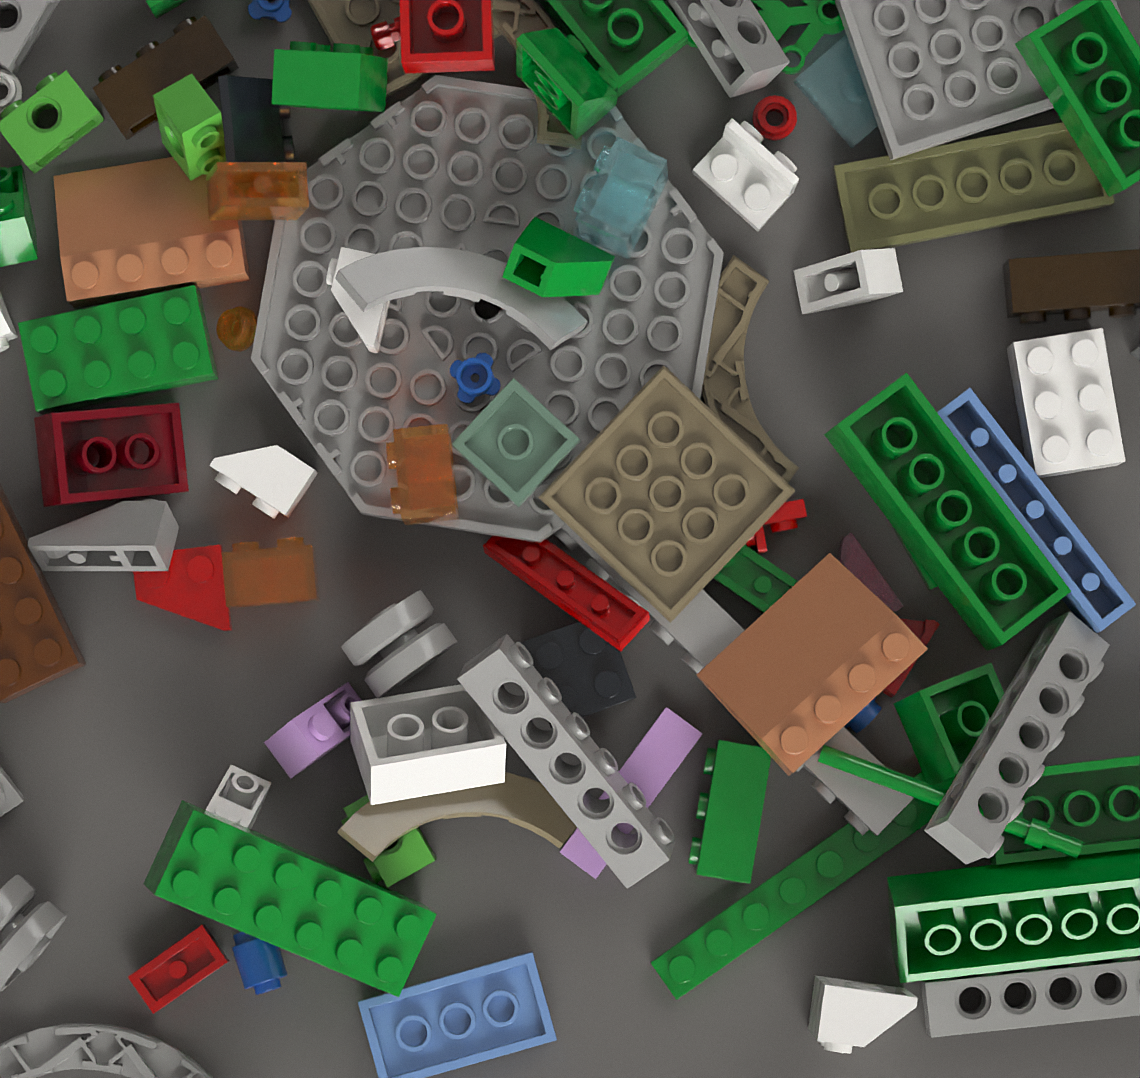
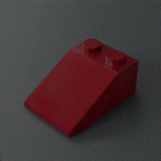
[34,403,189,507]

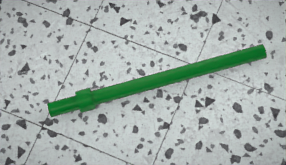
[817,745,1083,858]

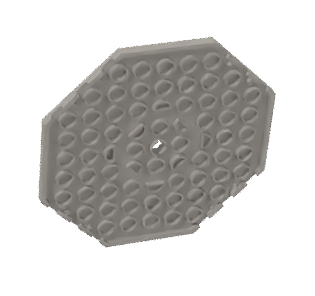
[251,75,724,543]

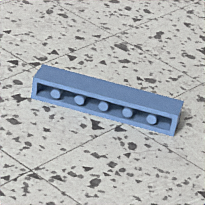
[937,388,1136,633]

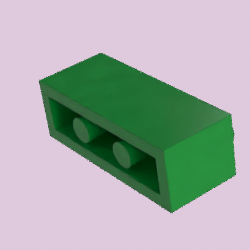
[688,740,771,884]

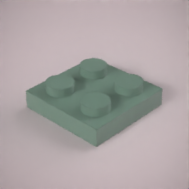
[451,378,581,508]

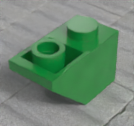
[0,165,38,267]
[502,216,615,297]

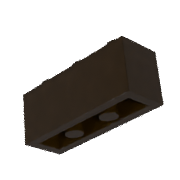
[93,15,239,140]
[1003,249,1140,324]

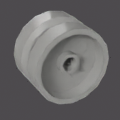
[341,590,458,698]
[0,874,67,992]

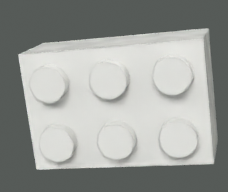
[1007,328,1125,478]
[350,685,506,805]

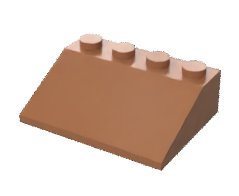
[53,157,250,308]
[696,553,928,776]

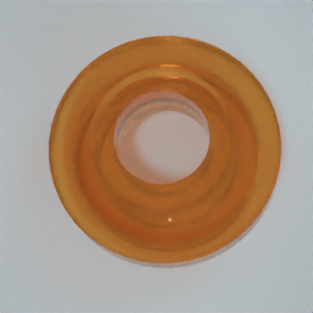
[216,306,257,352]

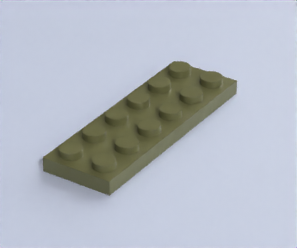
[832,122,1115,253]

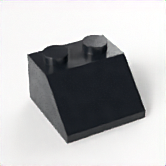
[218,75,295,181]

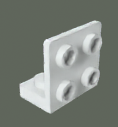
[692,118,799,232]

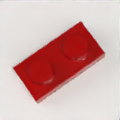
[128,924,230,1014]

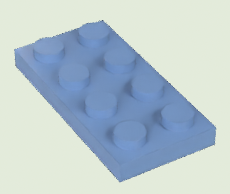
[358,951,557,1078]

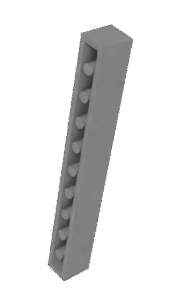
[553,524,914,836]

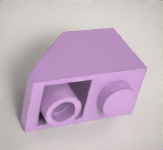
[264,682,362,779]

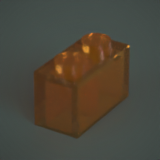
[206,162,309,220]
[386,423,459,525]
[222,537,320,608]

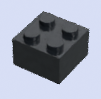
[520,622,637,728]

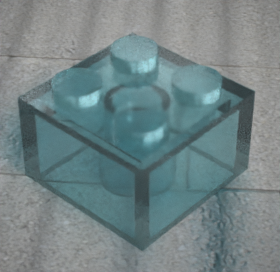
[574,137,668,259]

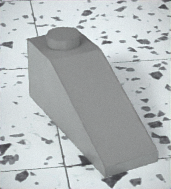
[27,499,179,571]

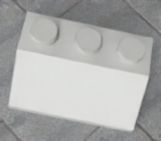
[808,975,918,1054]

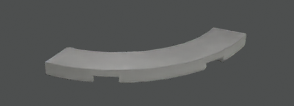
[335,247,588,350]
[0,1023,213,1078]

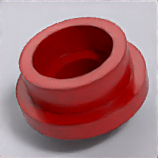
[752,95,797,141]

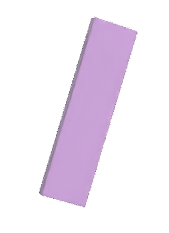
[560,707,702,879]

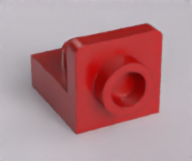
[746,499,807,554]

